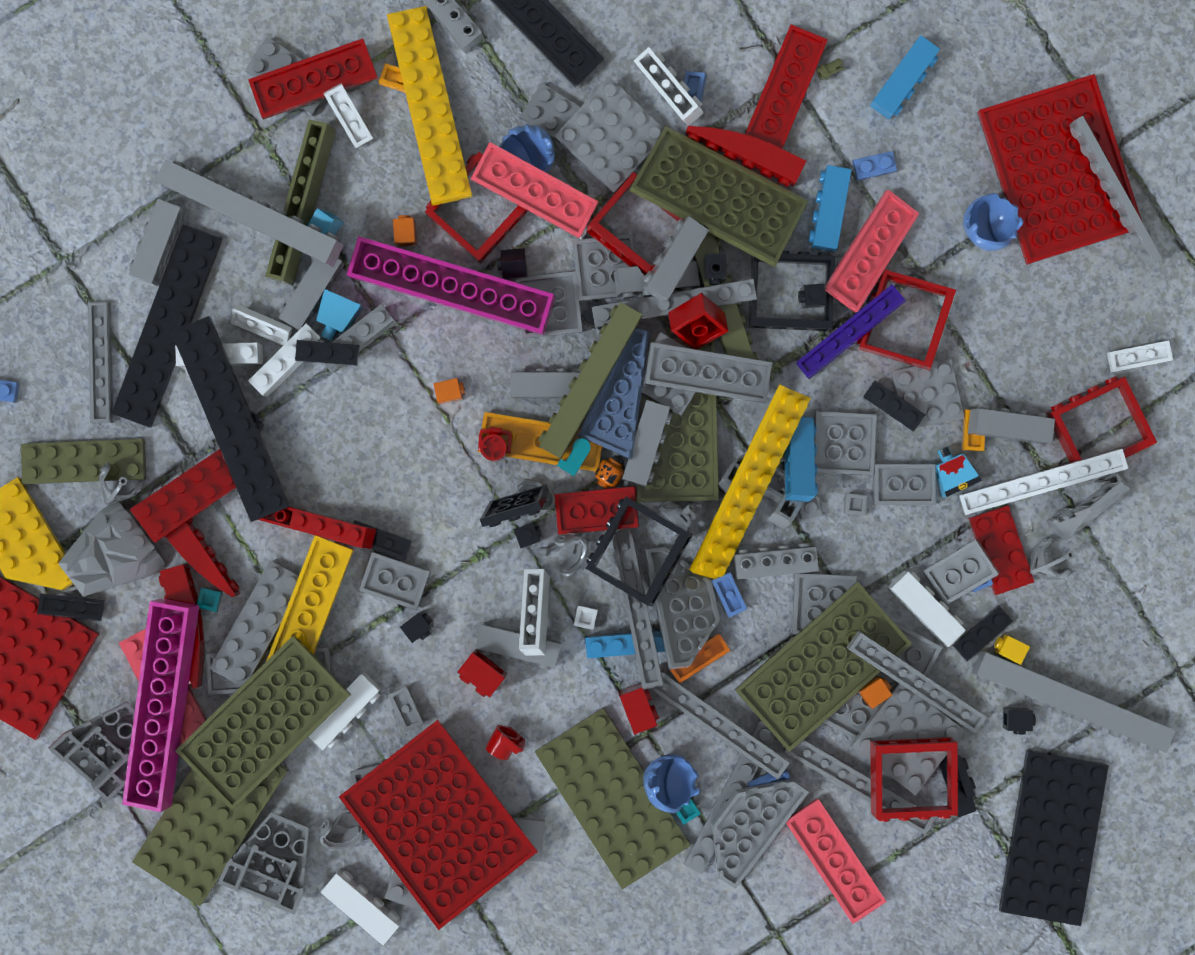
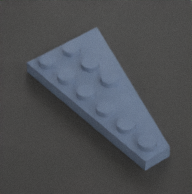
[578,327,650,460]

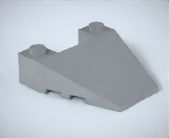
[718,451,802,530]
[1047,472,1131,540]

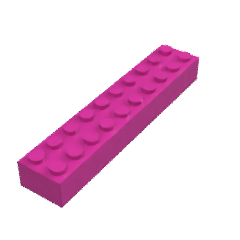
[347,236,556,336]
[122,598,199,812]

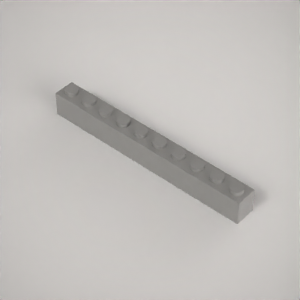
[155,159,344,267]
[972,651,1176,754]

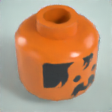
[594,457,624,489]

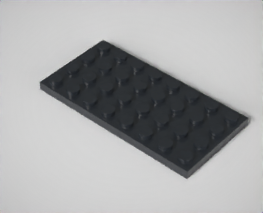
[999,750,1109,926]

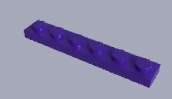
[796,284,906,379]

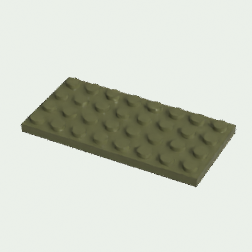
[629,126,808,267]
[636,339,719,502]
[734,581,912,752]
[175,635,352,810]
[535,707,691,890]
[132,764,289,906]

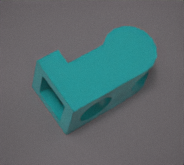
[557,438,591,477]

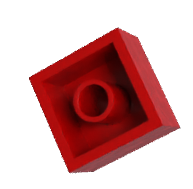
[668,293,728,350]
[457,649,507,698]
[619,682,659,735]

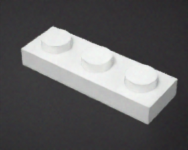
[324,83,373,148]
[231,304,292,346]
[1107,340,1173,373]

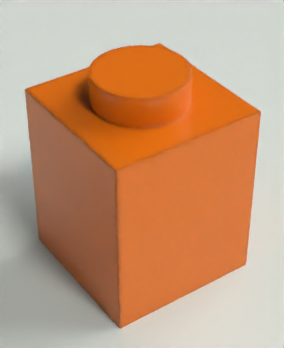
[393,215,417,247]
[433,378,466,404]
[858,676,892,709]

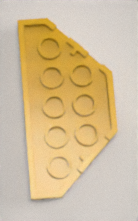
[0,477,73,590]

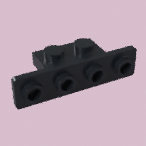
[939,755,977,817]

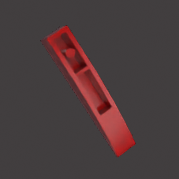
[685,126,806,187]
[258,507,376,549]
[166,518,240,597]
[159,564,205,689]

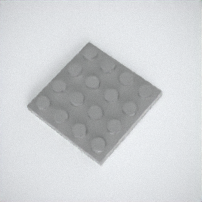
[554,76,664,193]
[850,682,965,796]

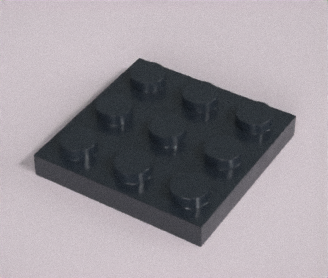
[480,484,549,527]

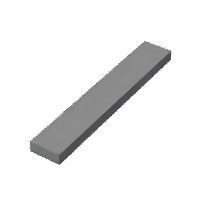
[88,301,113,424]

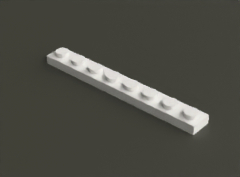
[959,449,1128,515]

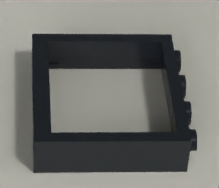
[749,250,835,332]
[585,497,693,606]

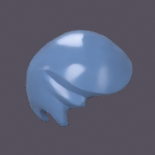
[499,124,555,173]
[963,193,1023,251]
[643,754,700,813]

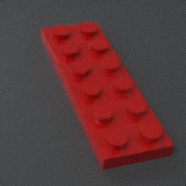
[745,24,828,149]
[248,38,378,120]
[130,449,236,543]

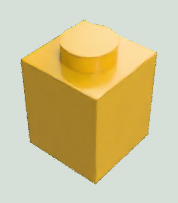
[994,634,1030,665]

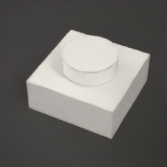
[574,605,598,630]

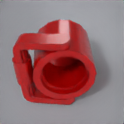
[478,427,512,462]
[486,725,526,760]

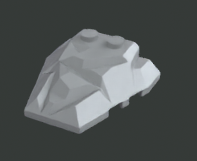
[58,502,165,597]
[48,701,135,802]
[218,812,309,914]

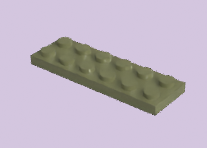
[21,439,146,484]

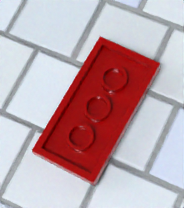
[554,486,639,535]
[968,505,1034,595]

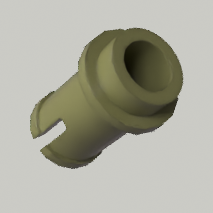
[816,58,844,80]

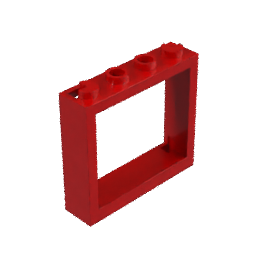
[425,152,528,264]
[586,172,682,276]
[857,270,956,371]
[1046,376,1157,463]
[870,737,958,822]

